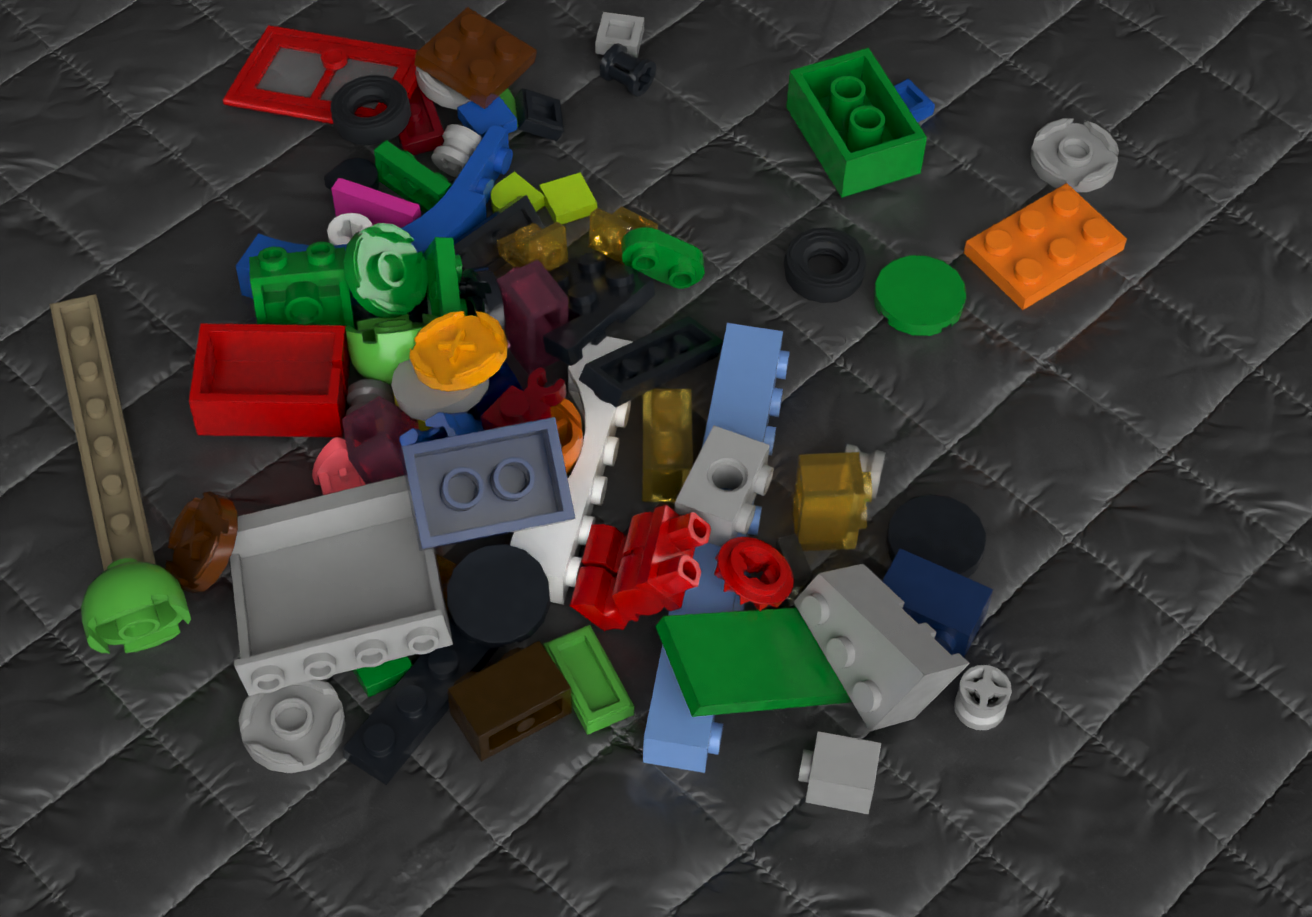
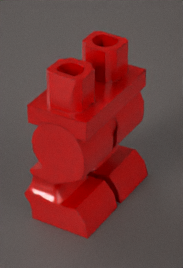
[570,504,711,631]

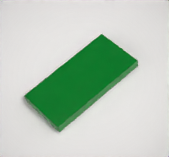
[655,608,852,717]

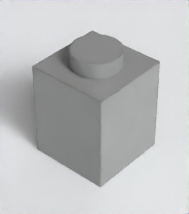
[798,731,881,814]

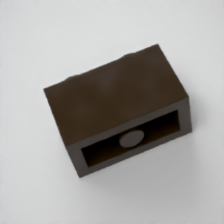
[447,641,572,762]

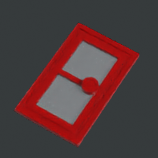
[223,25,418,124]

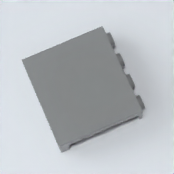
[230,475,453,696]

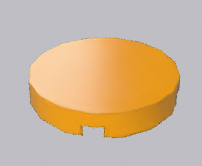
[409,311,508,392]

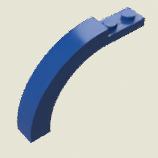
[236,124,513,305]

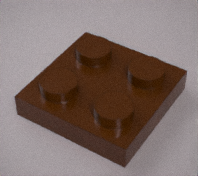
[414,7,537,109]

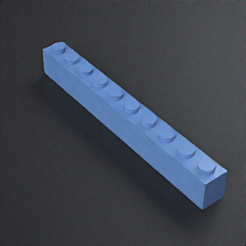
[643,323,790,773]

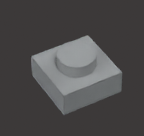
[595,12,645,58]

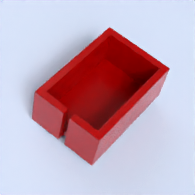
[189,323,350,437]

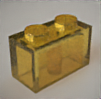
[642,389,693,502]
[792,452,872,551]

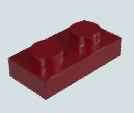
[398,83,444,156]

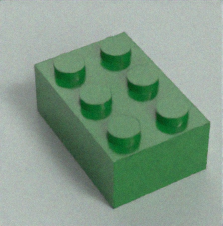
[786,48,927,198]

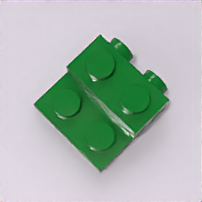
[249,242,355,329]

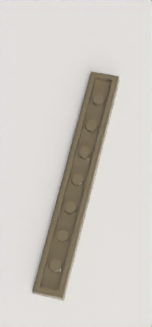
[50,294,156,571]

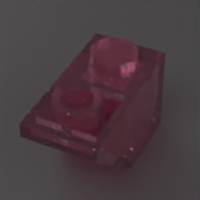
[342,396,419,485]

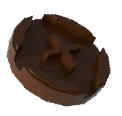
[166,491,238,593]

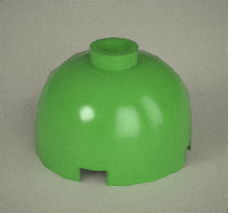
[345,314,438,386]
[81,558,191,654]

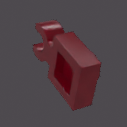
[480,367,567,430]

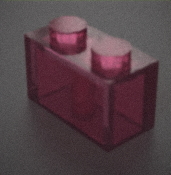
[497,259,568,375]

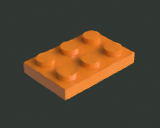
[964,183,1127,310]

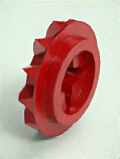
[714,537,794,611]

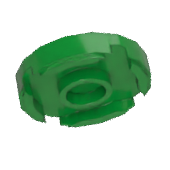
[343,223,429,318]
[874,255,966,336]

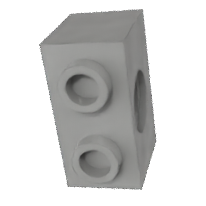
[675,425,774,547]

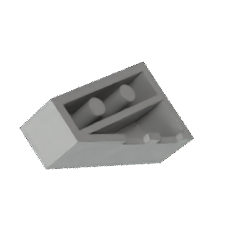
[794,564,970,731]

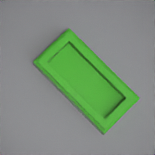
[543,625,634,735]

